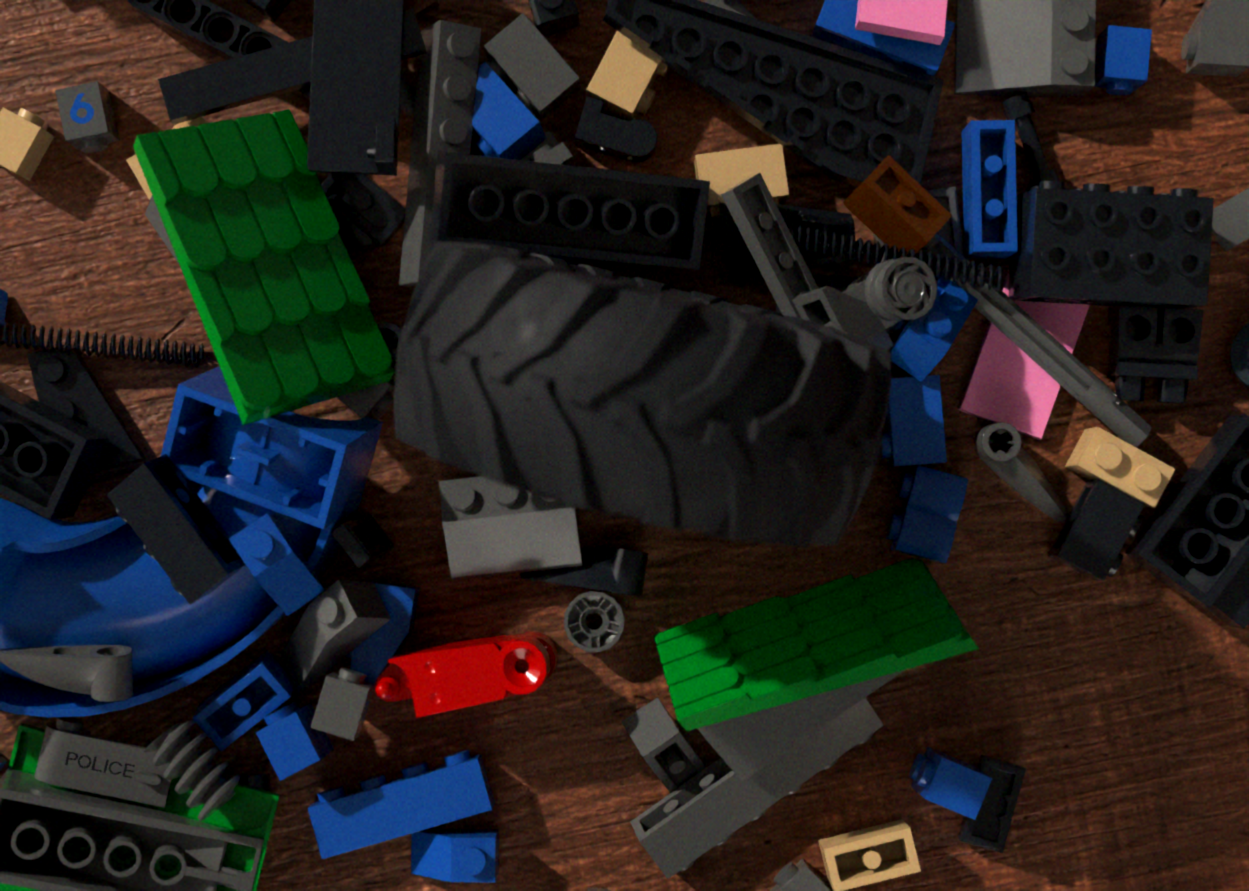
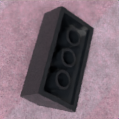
[1125,414,1249,608]

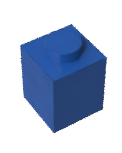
[1094,25,1152,96]

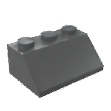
[439,476,582,581]

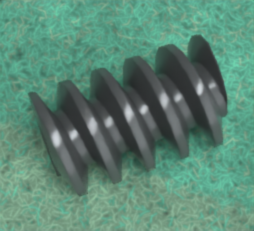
[144,719,241,822]

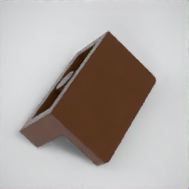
[843,155,952,257]

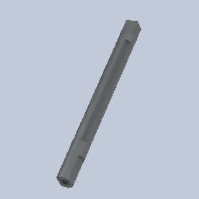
[916,232,1152,447]

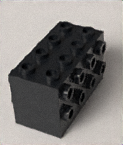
[1008,181,1214,309]

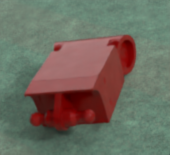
[375,632,558,718]

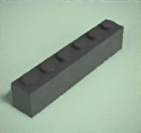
[399,20,481,288]
[630,698,884,879]

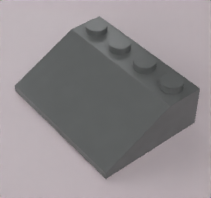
[954,0,1096,98]

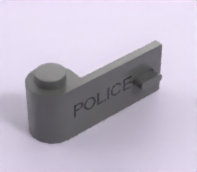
[34,717,172,808]

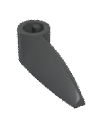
[974,422,1069,523]
[0,645,134,702]

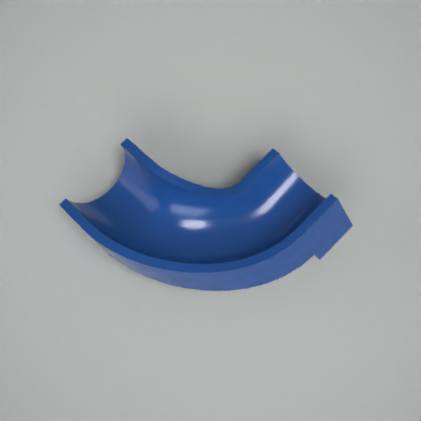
[0,366,383,718]

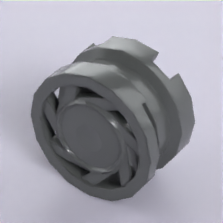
[865,257,937,321]

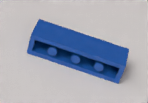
[308,750,495,859]

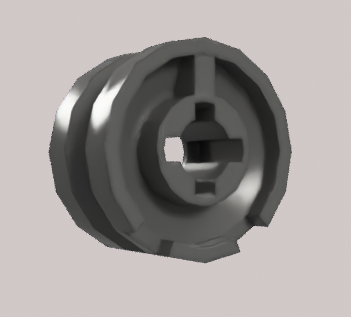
[564,590,625,652]

